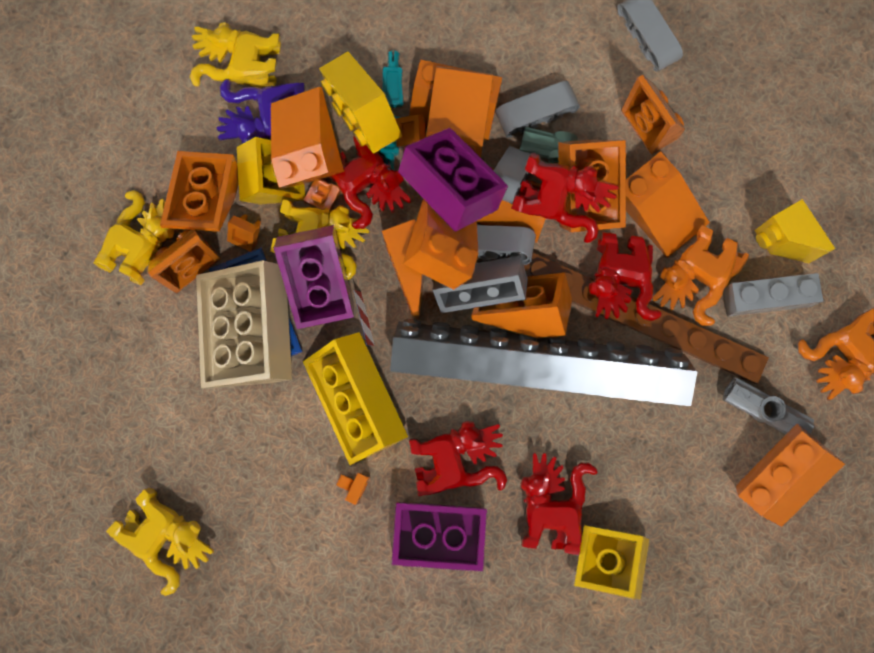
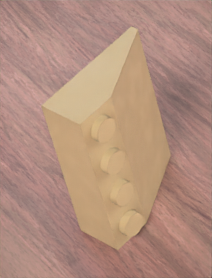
[196,260,292,389]

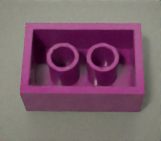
[398,128,508,232]
[274,225,354,329]
[392,502,487,572]

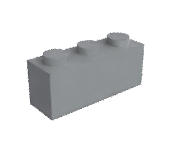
[433,256,528,313]
[723,273,824,317]

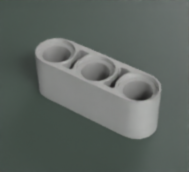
[617,0,683,72]
[495,81,580,138]
[494,146,531,204]
[476,225,536,265]

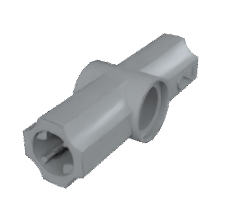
[722,378,814,434]

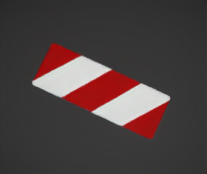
[353,290,375,346]

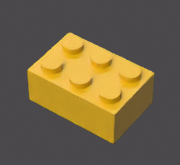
[319,51,402,154]

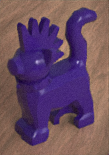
[216,79,305,144]

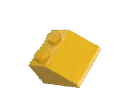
[237,137,305,204]
[754,199,836,264]
[574,525,649,600]

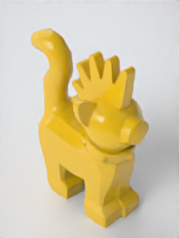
[190,22,281,88]
[93,190,174,285]
[270,199,370,280]
[106,488,214,596]

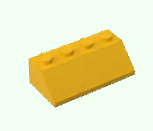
[303,332,408,465]

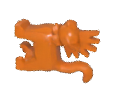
[653,225,749,326]
[798,308,874,400]

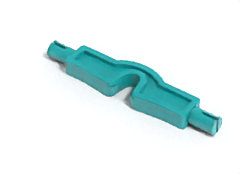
[379,51,404,170]

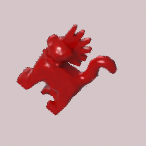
[329,136,411,229]
[511,152,619,243]
[588,233,662,321]
[409,421,507,497]
[520,453,598,555]

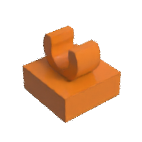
[395,115,426,147]
[303,179,341,211]
[227,214,261,252]
[336,473,371,505]

